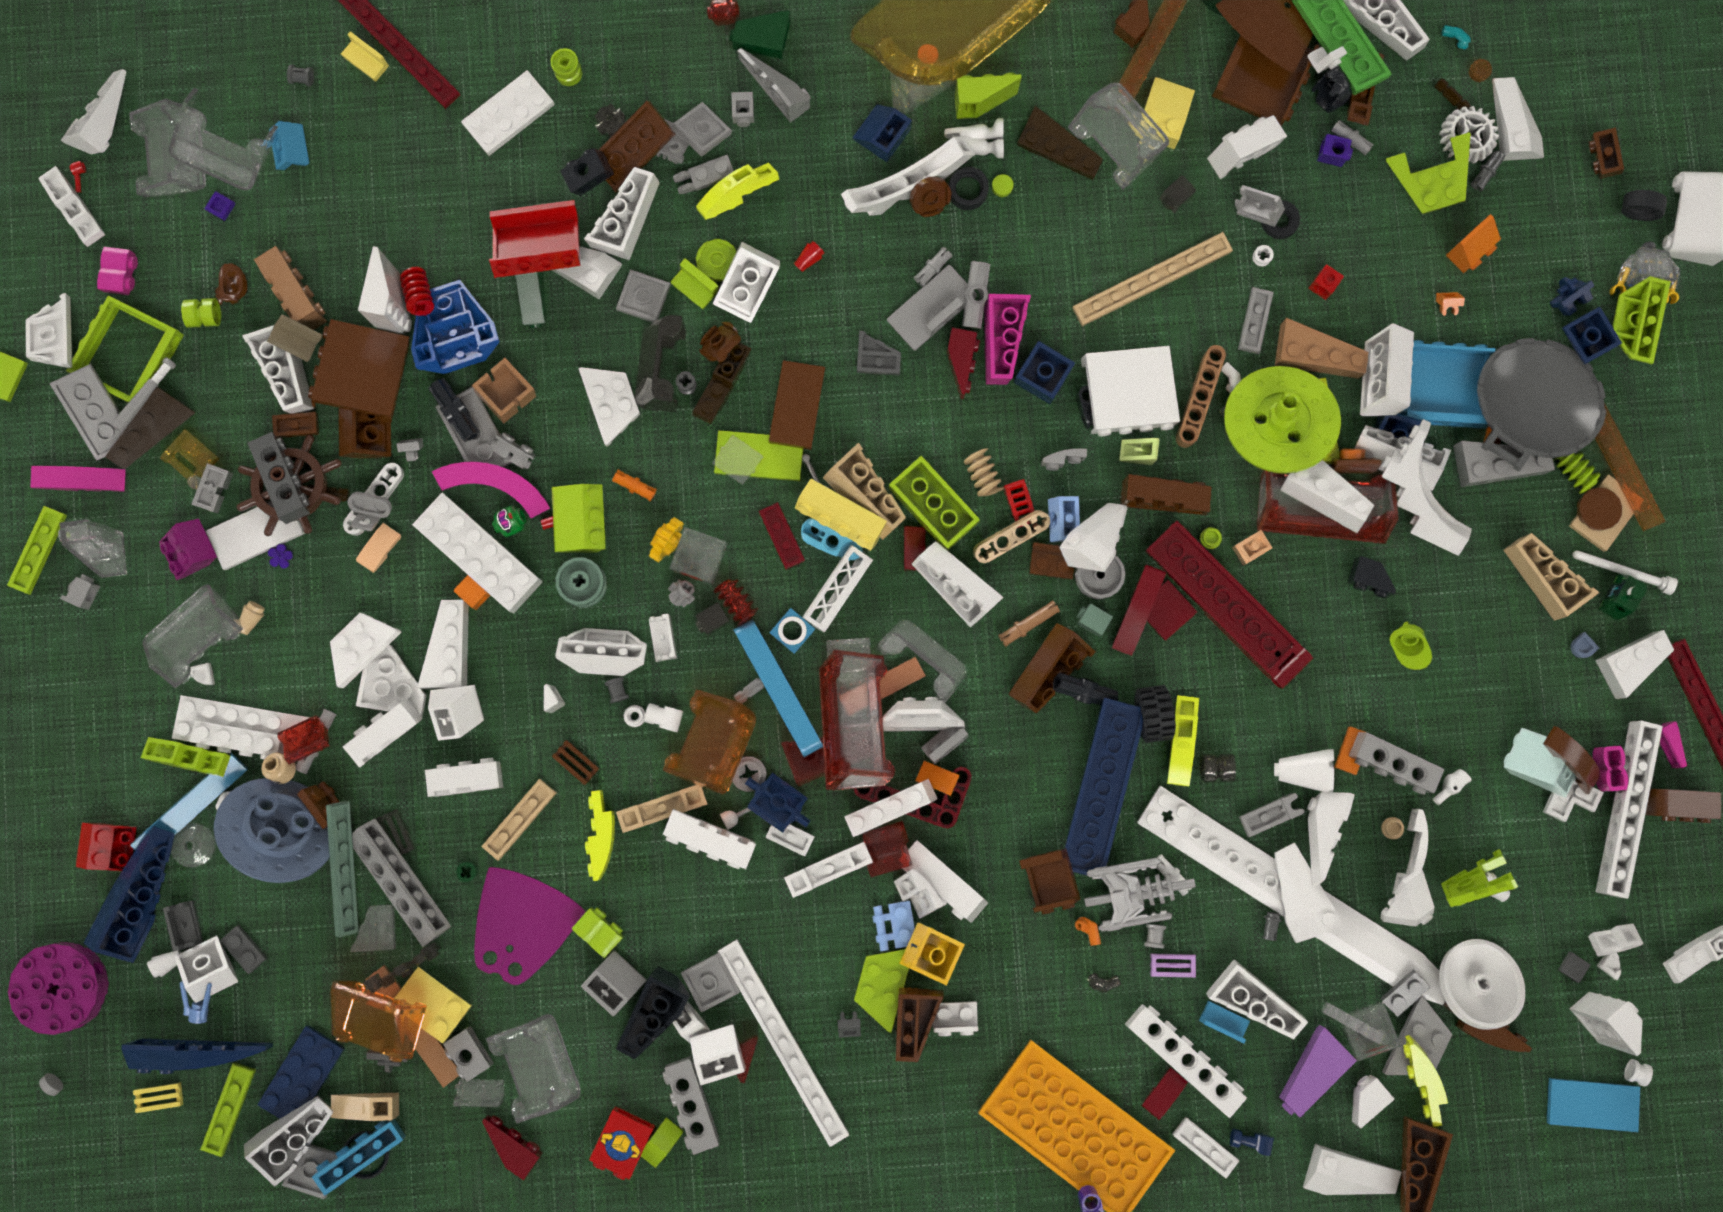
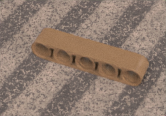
[1176,345,1226,448]

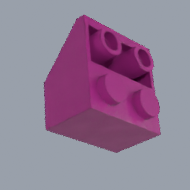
[159,519,217,580]

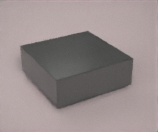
[1558,952,1591,983]

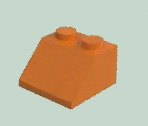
[1446,214,1501,273]

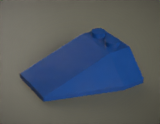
[411,280,500,374]

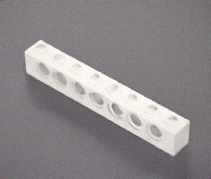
[1596,721,1663,899]

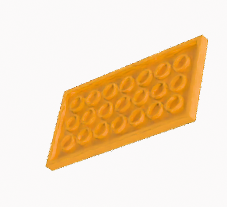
[978,1040,1175,1212]

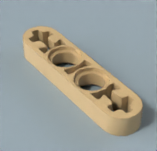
[973,510,1050,563]

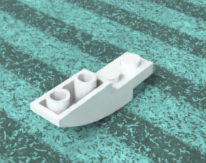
[1663,925,1723,983]

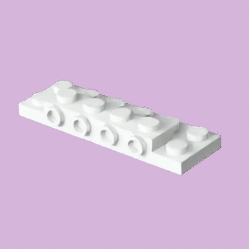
[172,695,312,760]

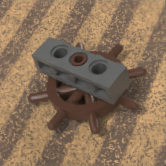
[236,432,342,536]

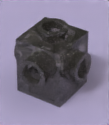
[594,103,626,139]

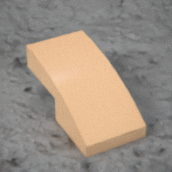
[356,523,401,573]

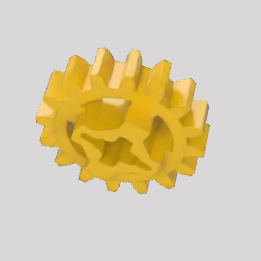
[649,517,684,563]

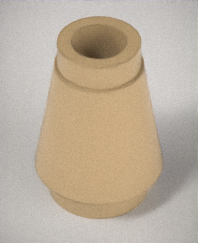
[236,601,265,635]

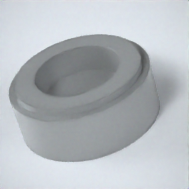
[39,1073,63,1096]

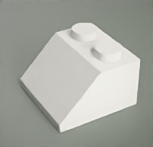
[174,936,238,1003]

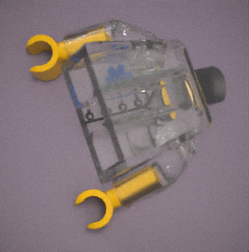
[1609,242,1680,304]

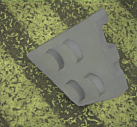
[1382,996,1452,1075]

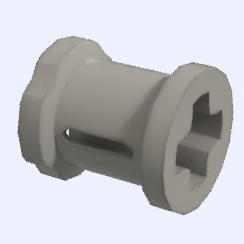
[1144,923,1166,948]

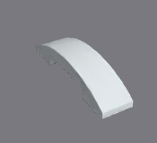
[1392,809,1428,894]
[784,842,873,898]

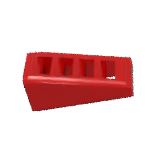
[1003,479,1038,528]

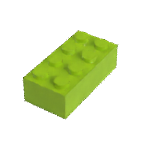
[888,456,980,551]

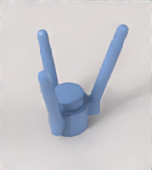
[180,981,212,1024]

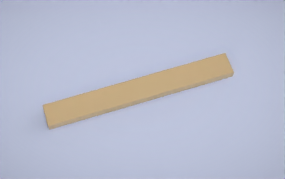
[1072,232,1233,326]

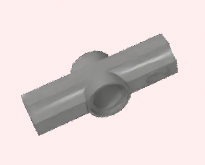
[962,261,990,329]

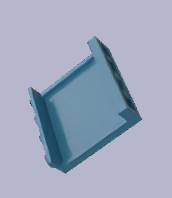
[1401,340,1495,429]

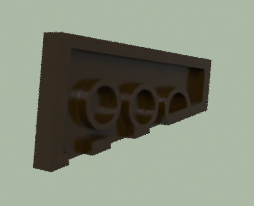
[1017,106,1103,180]
[105,387,195,469]

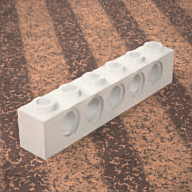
[1125,1004,1247,1118]

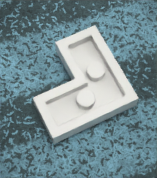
[1543,778,1604,822]

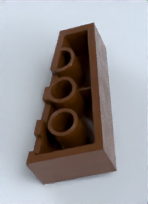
[1120,474,1212,515]

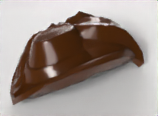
[215,263,247,305]

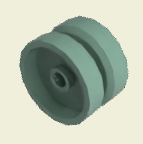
[556,557,607,608]

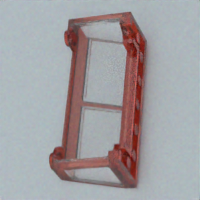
[1257,470,1399,544]
[819,650,895,790]

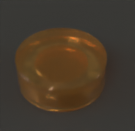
[1469,59,1492,82]

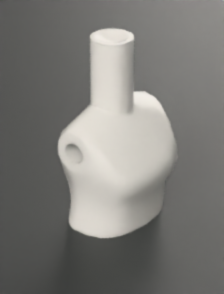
[1433,769,1471,805]

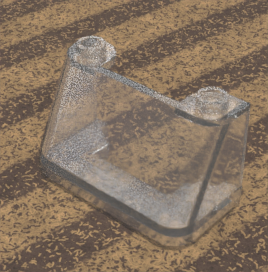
[1068,82,1169,190]
[129,98,206,197]
[877,620,967,703]
[486,1014,580,1124]

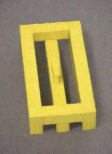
[133,1082,183,1113]

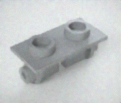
[490,432,536,469]

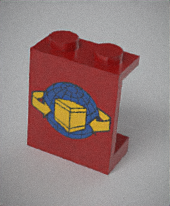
[589,1106,655,1180]

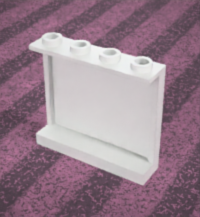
[1081,346,1180,437]

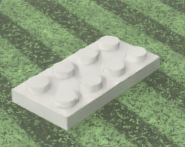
[461,70,555,156]

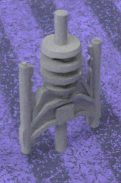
[1084,857,1196,932]

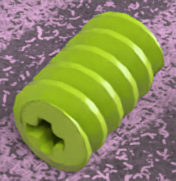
[1553,452,1601,494]

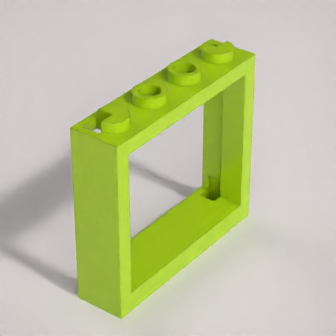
[66,296,184,403]

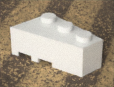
[1595,630,1674,699]
[343,698,423,768]
[425,758,503,797]

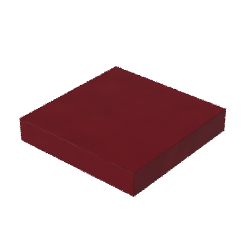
[1147,580,1197,641]

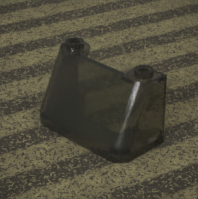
[635,315,687,413]

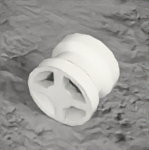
[1624,1059,1653,1087]

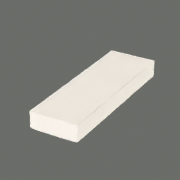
[1172,1116,1239,1178]

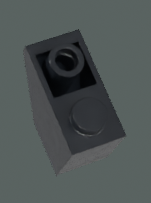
[1347,556,1396,598]

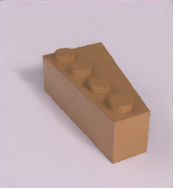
[254,246,327,330]
[1275,318,1369,379]

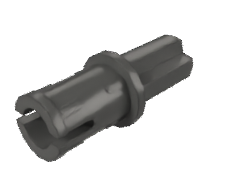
[1471,150,1505,192]

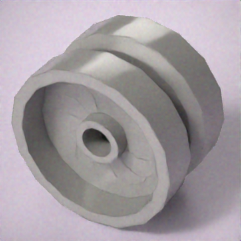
[1075,555,1125,599]

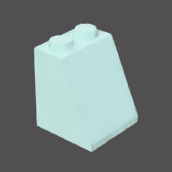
[1504,728,1576,798]

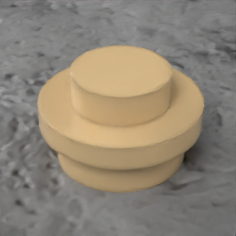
[1381,817,1404,839]

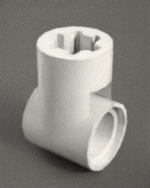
[644,703,684,732]

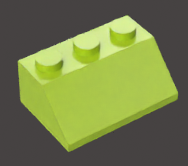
[552,484,606,553]

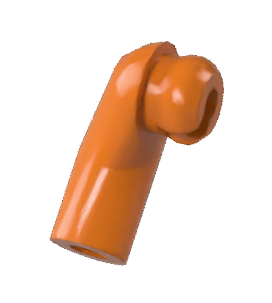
[1075,917,1101,946]

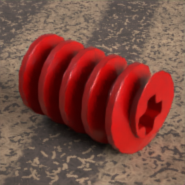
[400,267,434,316]

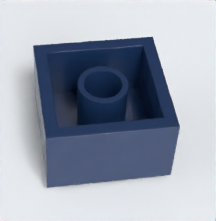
[1014,341,1075,404]

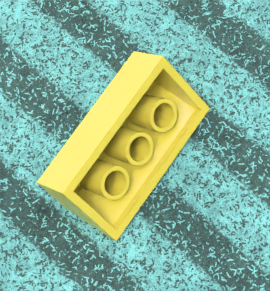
[795,479,887,551]

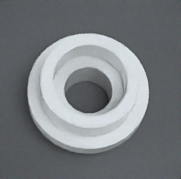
[624,705,645,727]

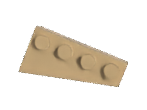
[823,443,906,540]

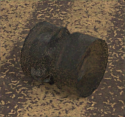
[1200,753,1236,782]

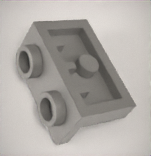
[922,727,968,765]

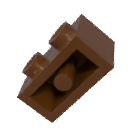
[1588,127,1624,179]

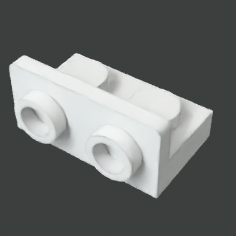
[933,1001,978,1036]

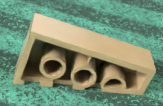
[1504,533,1599,621]

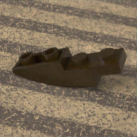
[692,343,751,425]

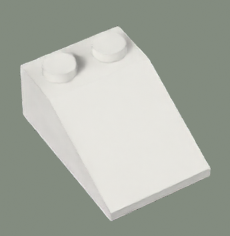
[713,242,780,323]

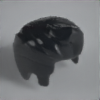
[1311,65,1352,113]

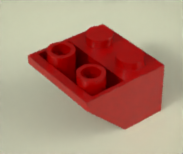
[76,822,137,871]

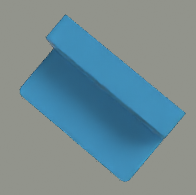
[269,121,309,170]
[1199,1001,1250,1043]

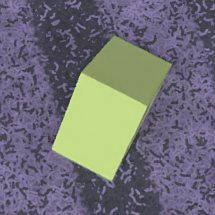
[1119,438,1159,466]

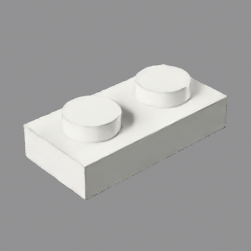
[765,824,815,856]

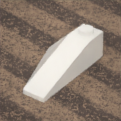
[61,69,126,155]
[1492,77,1544,161]
[552,247,622,299]
[1059,503,1128,572]
[1303,1144,1402,1195]

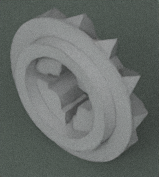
[731,757,766,792]

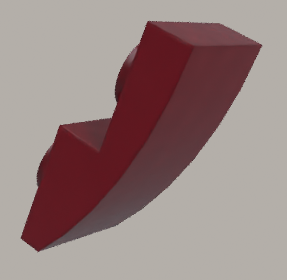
[1141,1068,1188,1120]

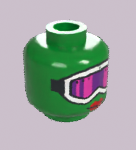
[492,506,527,537]

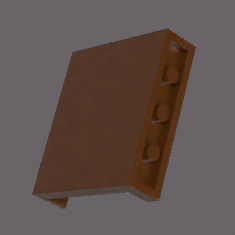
[1212,35,1319,126]
[308,319,410,423]

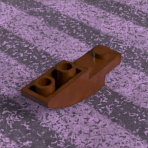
[1443,1001,1532,1052]

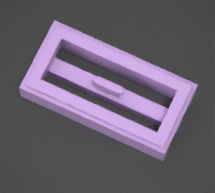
[1150,953,1196,977]

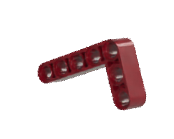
[854,767,972,829]

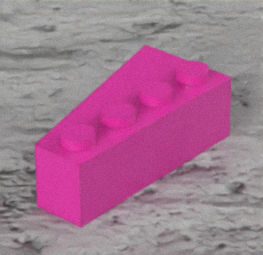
[984,294,1031,385]

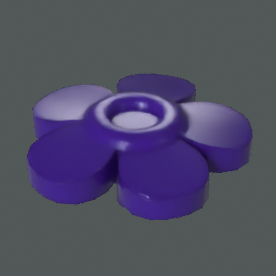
[268,544,293,569]

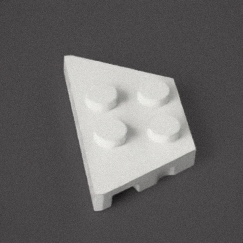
[26,293,72,368]
[579,367,640,447]
[330,613,401,688]

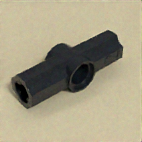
[428,378,481,442]
[1052,672,1119,706]

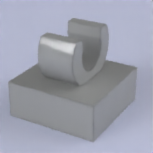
[397,438,424,462]

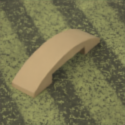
[616,784,707,833]

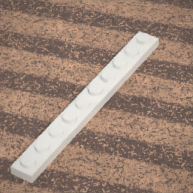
[718,939,849,1147]

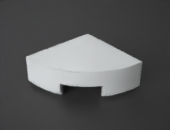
[187,663,215,685]
[1597,953,1621,980]

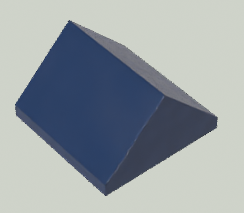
[1375,413,1422,439]

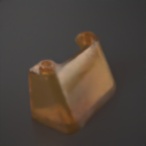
[663,689,756,794]
[330,980,427,1062]

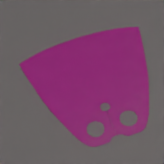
[474,867,586,985]

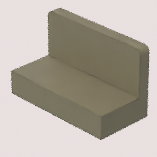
[267,315,322,362]

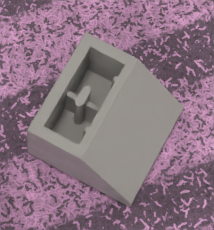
[581,950,647,1017]

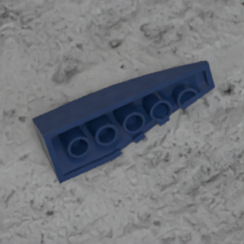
[84,826,175,963]
[122,1038,273,1074]

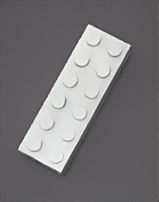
[412,493,543,614]

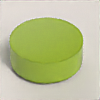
[992,174,1013,197]

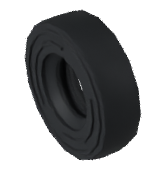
[1261,200,1300,239]

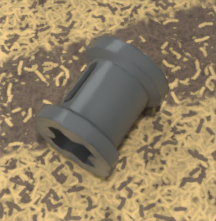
[287,64,314,87]
[676,371,697,395]
[604,677,629,704]

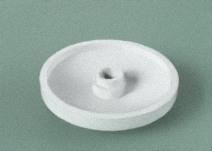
[1439,939,1525,1030]

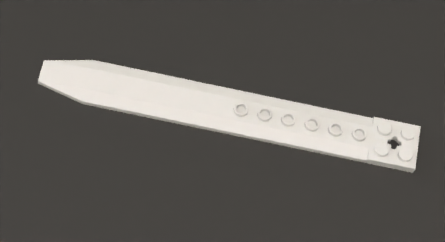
[1136,786,1445,1005]

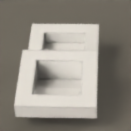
[1588,924,1643,956]

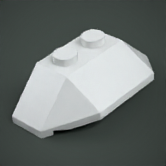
[556,628,647,676]
[876,697,965,731]

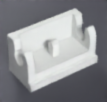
[649,614,678,662]

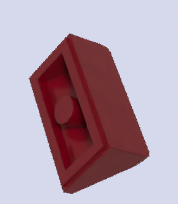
[904,526,926,571]

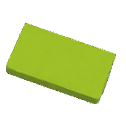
[671,259,719,309]

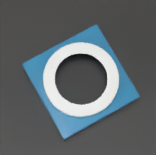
[770,608,815,654]

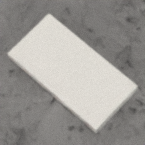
[206,501,305,571]

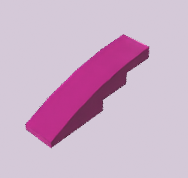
[30,466,126,492]

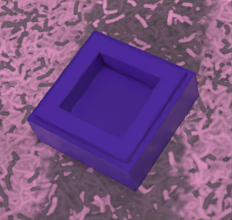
[204,191,236,221]

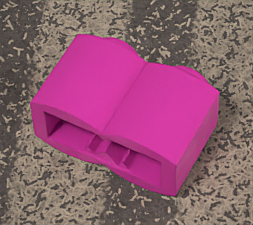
[97,247,138,295]
[1593,746,1628,791]

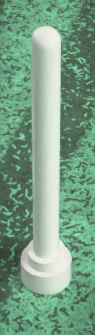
[1572,551,1678,595]

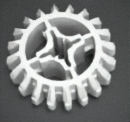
[1439,106,1499,164]

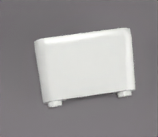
[1662,172,1723,266]

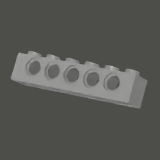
[352,819,451,947]

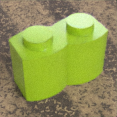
[572,907,624,958]

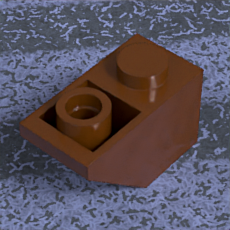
[1114,0,1149,48]

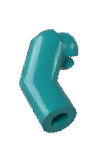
[1441,25,1471,49]

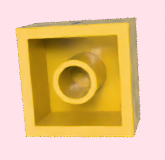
[899,923,965,986]

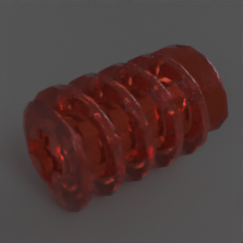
[713,579,759,627]

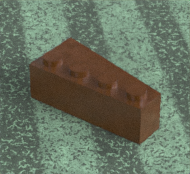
[1400,1116,1453,1212]

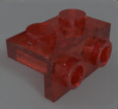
[277,715,330,765]

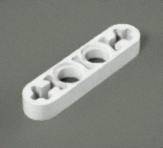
[343,463,404,536]

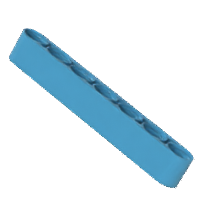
[733,619,823,757]

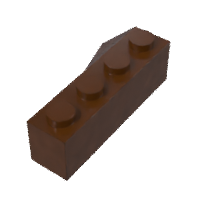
[1008,623,1096,714]

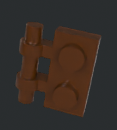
[297,781,340,829]

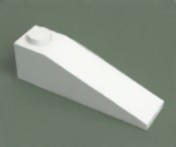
[1308,792,1354,887]
[1274,843,1343,943]
[1381,868,1435,927]

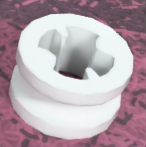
[1252,245,1274,267]

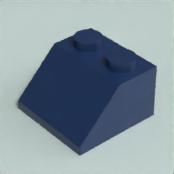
[1562,307,1622,365]

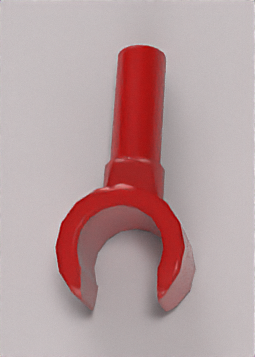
[70,161,86,193]

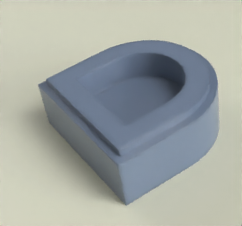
[1571,632,1599,658]

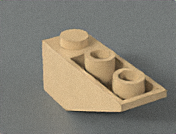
[331,1093,399,1121]

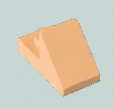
[1232,530,1272,566]

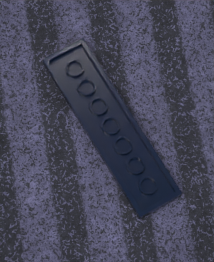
[1064,698,1143,879]

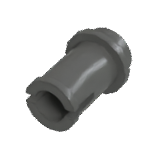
[1262,912,1282,941]

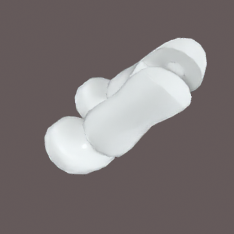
[944,118,1004,159]

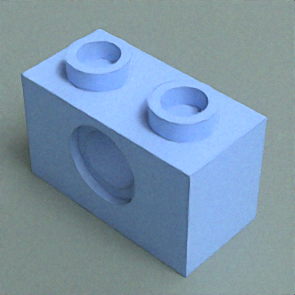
[1048,496,1080,542]

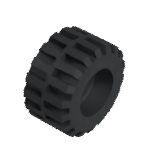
[1134,685,1176,743]

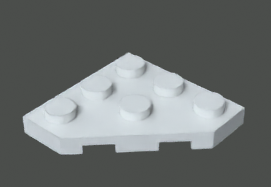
[356,645,427,717]

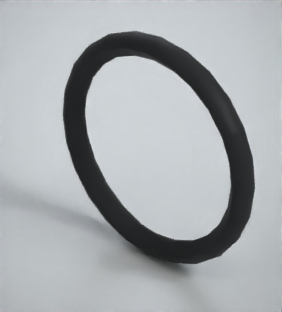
[344,1131,389,1179]

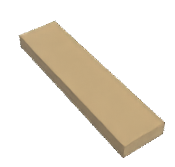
[481,779,557,861]

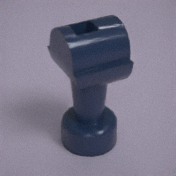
[1230,1128,1274,1156]

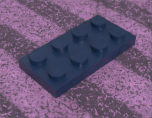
[258,1026,345,1119]

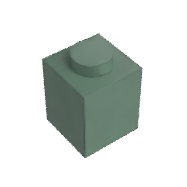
[1077,603,1113,637]

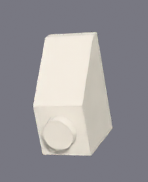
[673,1001,710,1044]
[1352,1075,1394,1128]

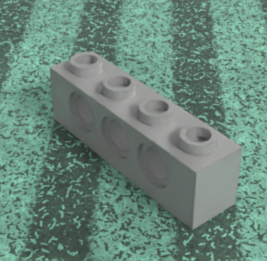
[1349,732,1444,795]
[663,1056,720,1155]

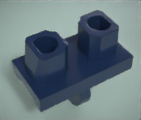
[1549,277,1594,315]

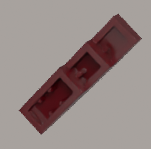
[1112,564,1166,656]

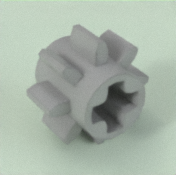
[668,579,695,607]

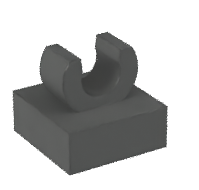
[838,1011,861,1038]

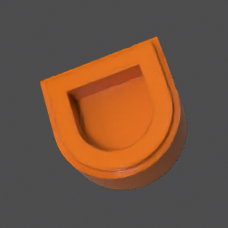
[1340,448,1365,459]

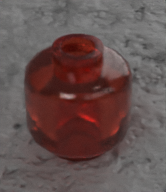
[707,0,740,26]

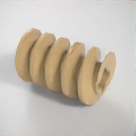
[964,448,1004,496]

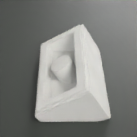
[544,684,565,713]

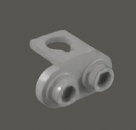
[348,492,392,531]

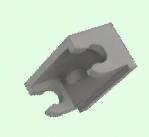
[1235,185,1285,227]

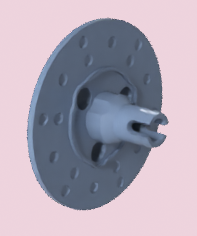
[214,778,330,883]

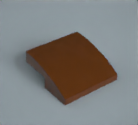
[1329,458,1381,474]

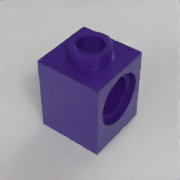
[1317,134,1353,167]

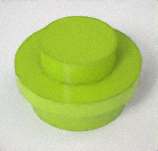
[1200,527,1222,549]

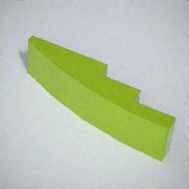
[141,737,231,777]

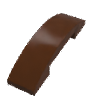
[1347,53,1384,126]
[1543,726,1600,794]

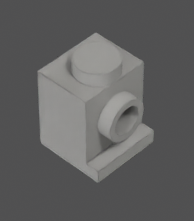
[731,92,754,127]
[60,574,101,610]

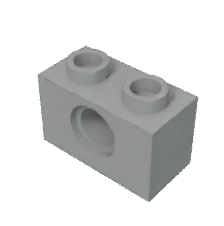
[443,1026,494,1082]

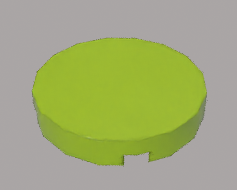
[696,239,736,282]

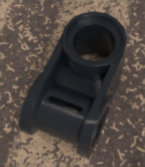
[1076,385,1094,429]

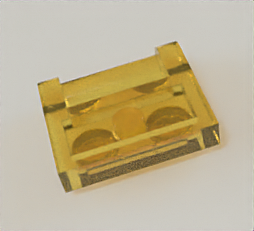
[160,429,220,487]

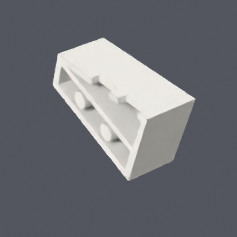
[1207,115,1287,179]

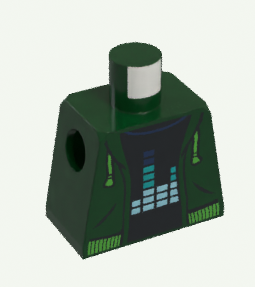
[1598,574,1648,620]

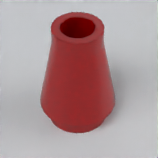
[794,241,825,272]

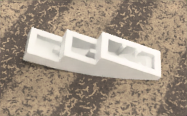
[38,166,105,247]

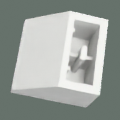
[428,685,484,741]
[690,1024,746,1085]

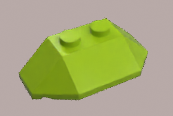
[1612,276,1671,364]

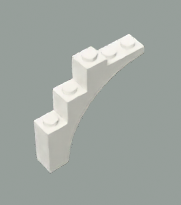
[841,136,975,216]
[1381,419,1472,556]

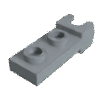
[1239,793,1304,837]

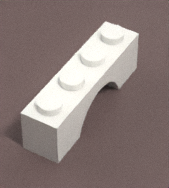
[845,779,937,837]

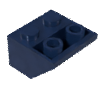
[853,105,912,162]

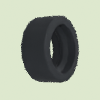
[949,167,989,210]
[1621,190,1667,221]

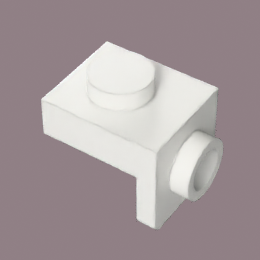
[1307,46,1347,73]

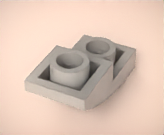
[1041,448,1087,471]

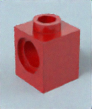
[1308,264,1344,300]

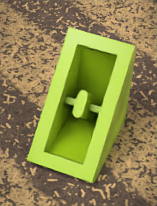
[641,1117,684,1168]

